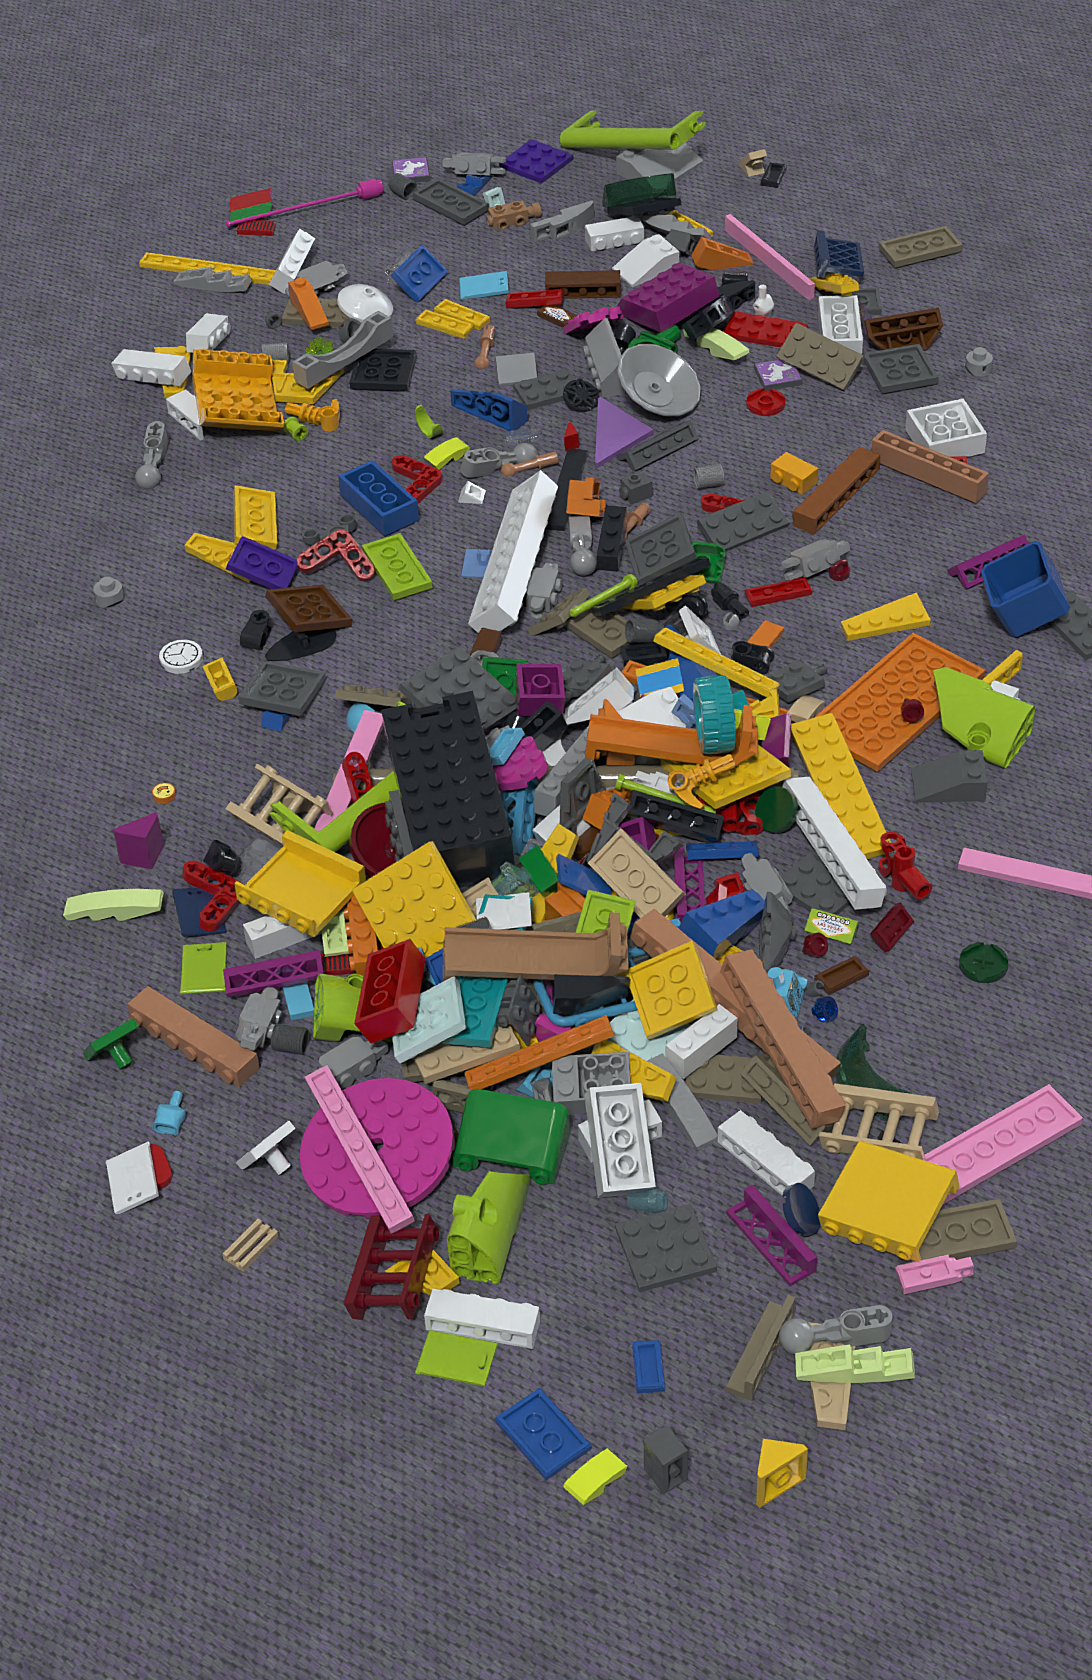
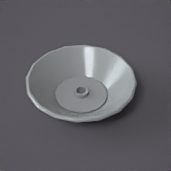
[617,344,701,416]

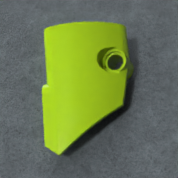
[933,667,1036,768]
[313,973,393,1042]
[447,1171,530,1284]

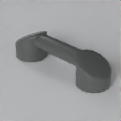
[302,515,356,546]

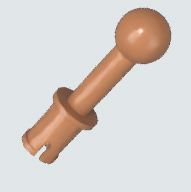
[474,325,496,369]
[501,451,559,476]
[624,502,650,543]

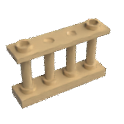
[226,764,333,846]
[819,1083,939,1161]

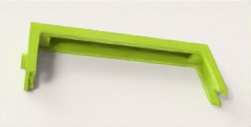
[560,111,706,150]
[269,701,406,852]

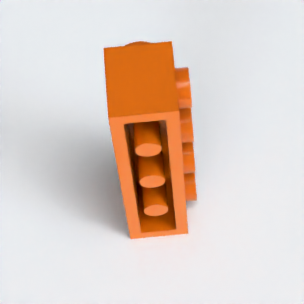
[343,895,379,977]

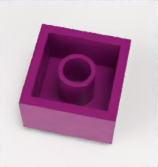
[515,664,565,716]

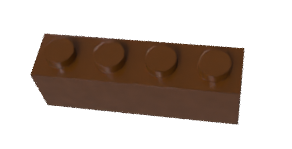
[545,270,621,299]

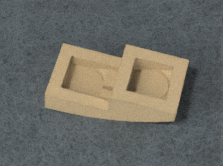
[787,695,826,722]

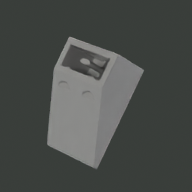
[552,1052,631,1115]

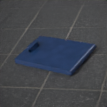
[172,887,227,936]

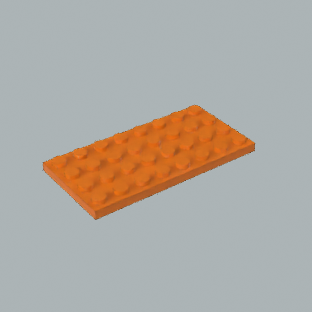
[814,633,985,772]

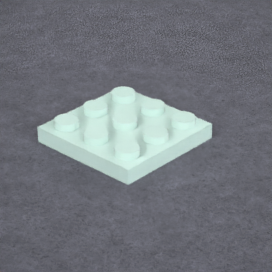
[392,976,466,1063]
[607,999,691,1061]

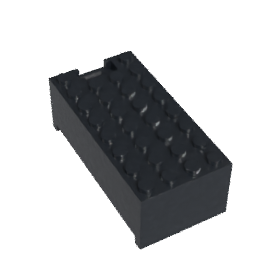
[381,691,516,888]

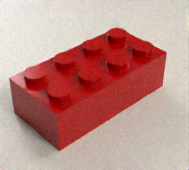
[354,939,426,1044]

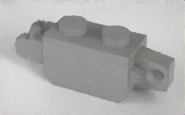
[443,152,506,175]
[285,261,348,298]
[781,539,850,580]
[525,563,562,622]
[741,853,793,914]
[235,987,282,1050]
[310,1037,388,1095]

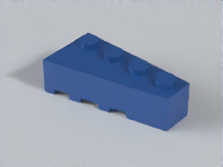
[679,889,765,958]

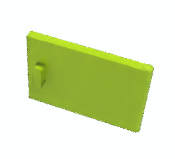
[180,942,227,994]
[415,1330,498,1387]

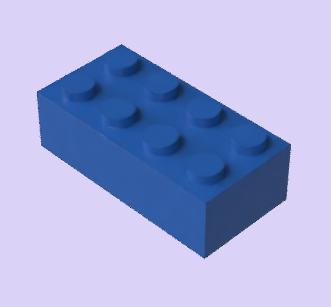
[338,460,419,536]

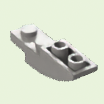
[530,201,594,242]

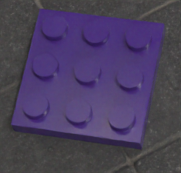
[499,139,573,184]

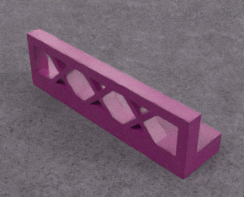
[947,534,1029,589]
[673,846,705,923]
[223,950,324,997]
[726,1184,817,1287]

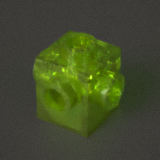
[305,338,333,355]

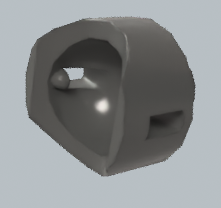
[338,318,361,343]

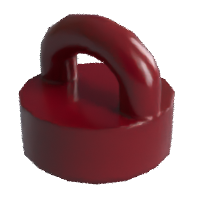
[829,559,850,581]
[901,698,924,722]
[802,932,828,958]

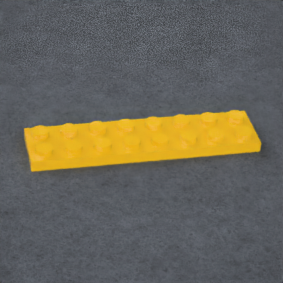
[791,713,893,859]

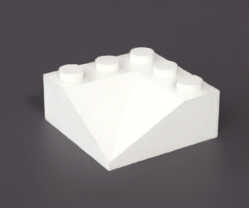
[905,399,987,457]
[618,687,687,765]

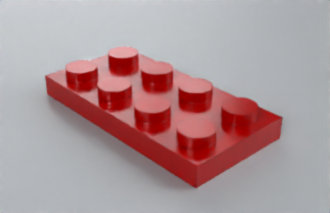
[724,312,808,348]

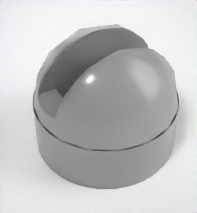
[722,612,740,630]

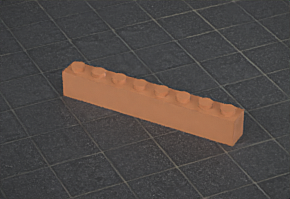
[720,949,846,1128]

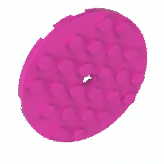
[300,1078,455,1218]

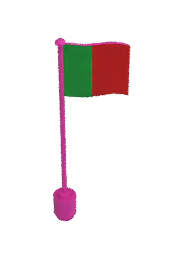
[226,179,383,227]

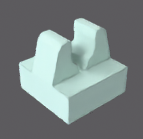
[483,187,505,208]

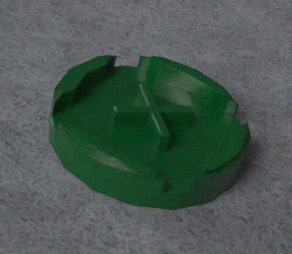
[755,786,798,833]
[959,942,1008,983]

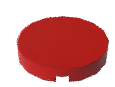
[746,388,786,416]

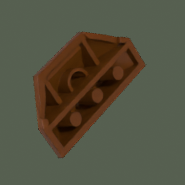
[864,307,943,351]

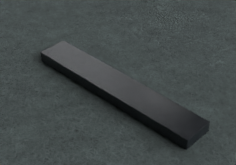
[545,448,588,531]
[591,558,711,616]

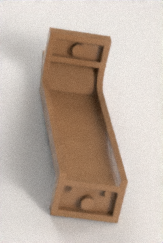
[443,912,628,981]

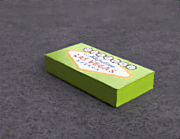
[804,908,859,945]

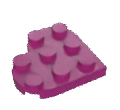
[563,306,624,334]
[493,736,548,791]

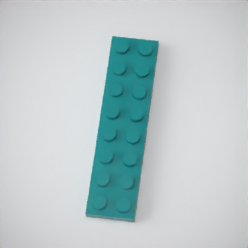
[441,894,533,1048]

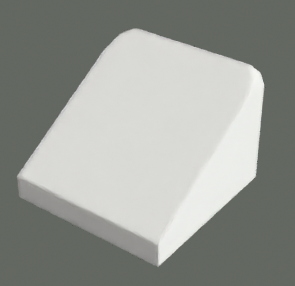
[458,481,486,504]

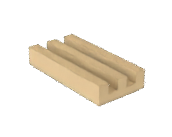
[223,1219,279,1272]

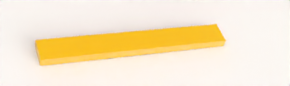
[139,252,276,285]

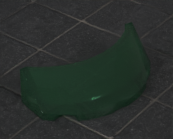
[602,173,676,207]
[835,1024,912,1121]

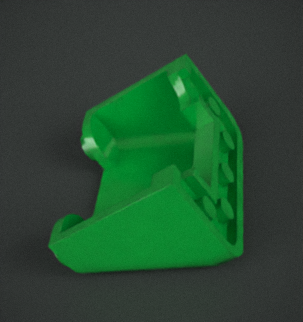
[453,1089,570,1185]

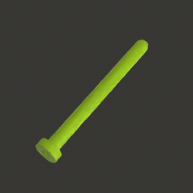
[569,574,637,617]
[615,774,716,814]

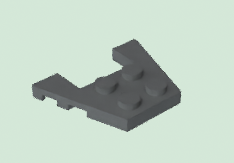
[559,758,606,846]
[587,792,683,865]

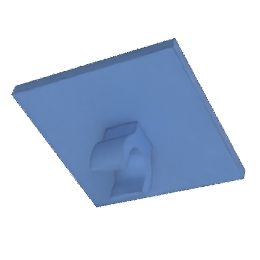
[461,549,492,578]

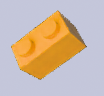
[770,452,818,495]

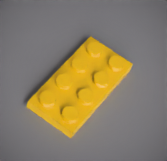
[233,485,277,550]

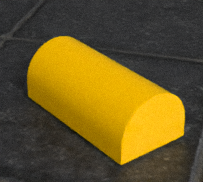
[202,658,237,701]

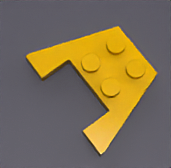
[272,360,344,404]

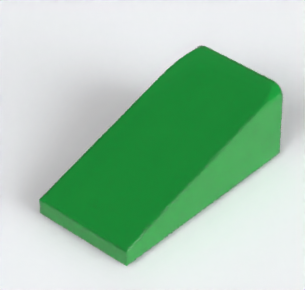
[519,845,560,897]

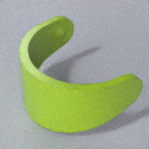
[415,405,443,438]

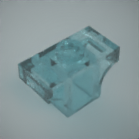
[491,862,539,897]

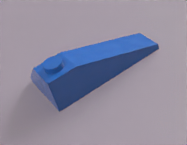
[450,389,528,433]

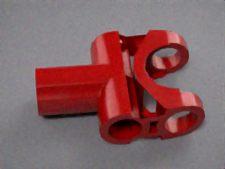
[696,792,763,836]
[878,832,933,900]

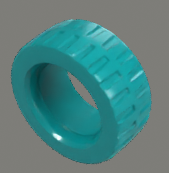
[693,675,736,755]

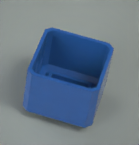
[981,541,1070,637]

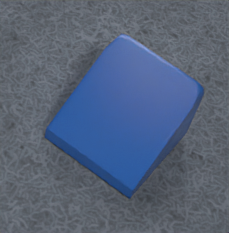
[261,710,292,731]

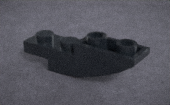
[690,280,756,319]
[682,294,735,341]

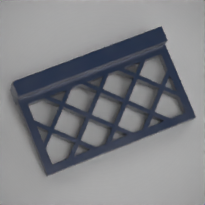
[814,230,864,278]

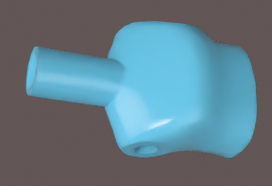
[152,1091,186,1135]

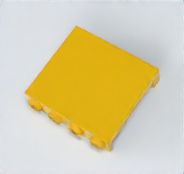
[234,830,366,937]
[818,1140,960,1263]

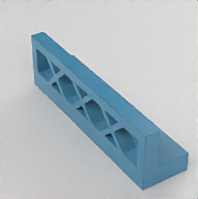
[501,779,539,856]

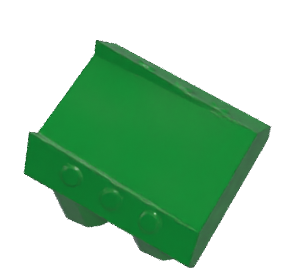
[692,541,726,584]

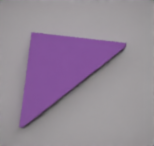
[595,397,653,468]

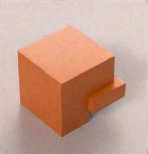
[566,477,606,517]
[545,883,585,921]

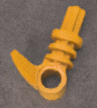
[285,399,340,431]
[667,754,735,810]

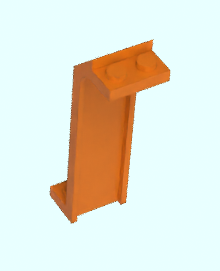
[585,705,758,765]

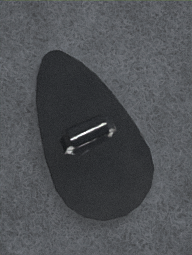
[265,628,337,661]

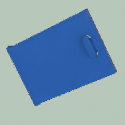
[556,854,612,895]

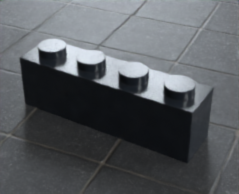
[624,790,724,843]

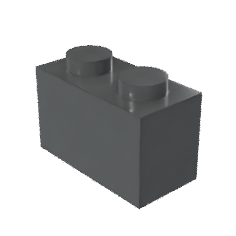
[643,1426,688,1494]

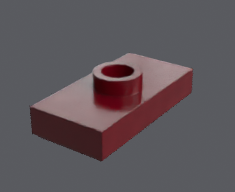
[870,902,914,952]

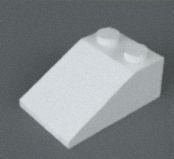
[612,234,679,287]
[564,667,634,725]

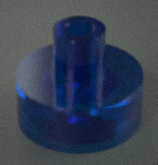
[811,996,838,1022]

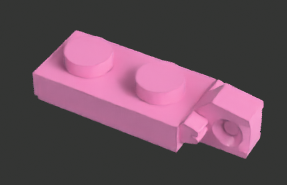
[895,1255,974,1294]

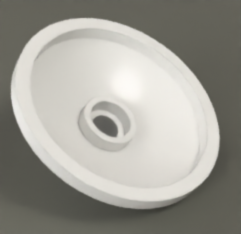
[337,284,393,322]

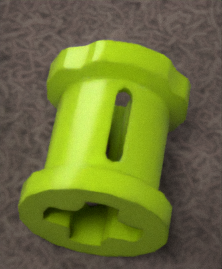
[283,417,309,442]

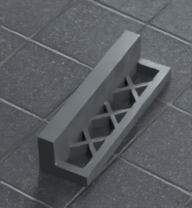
[616,420,698,471]

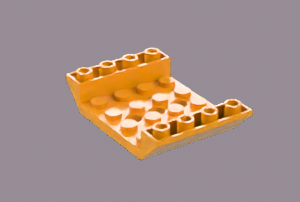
[192,349,284,431]

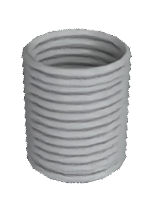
[262,343,289,363]
[694,463,724,490]

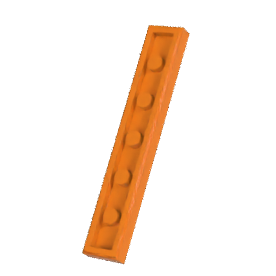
[464,1015,615,1090]

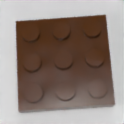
[265,585,353,633]

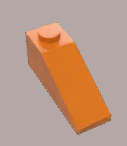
[691,237,753,270]
[288,277,329,330]

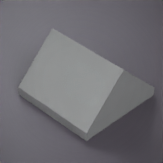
[494,353,537,386]

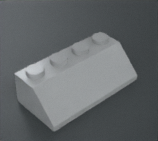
[582,318,625,397]

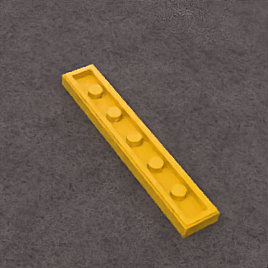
[653,628,780,697]

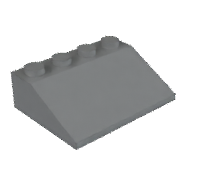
[616,127,703,192]

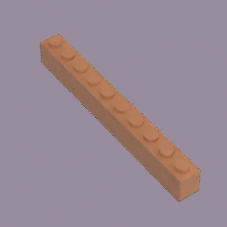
[630,909,841,1079]

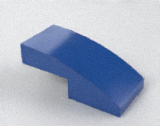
[457,174,490,196]

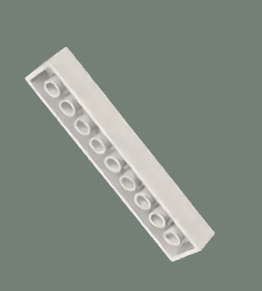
[468,470,558,633]

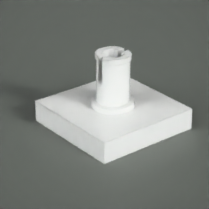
[679,606,721,654]
[236,1121,295,1175]

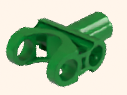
[628,325,681,354]

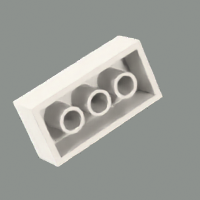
[818,295,863,354]
[584,1083,656,1198]

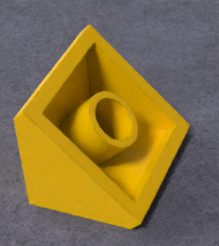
[756,1438,808,1508]

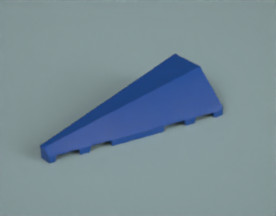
[663,624,717,702]

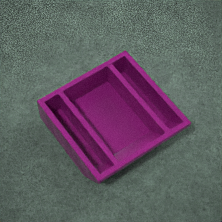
[616,263,719,332]

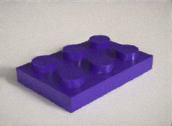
[226,536,298,589]

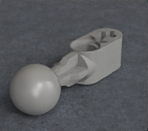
[135,421,169,489]
[460,443,538,478]
[568,516,597,576]
[779,1305,892,1354]

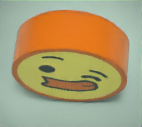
[152,783,176,804]

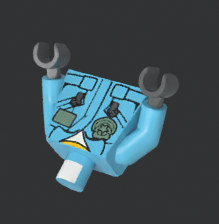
[767,967,824,1035]

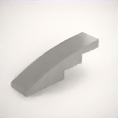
[639,215,711,242]
[174,267,252,292]
[647,1053,718,1150]

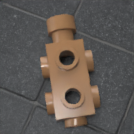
[486,200,542,230]

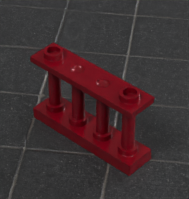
[343,1214,439,1320]

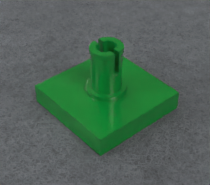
[482,656,528,697]
[82,1018,139,1069]

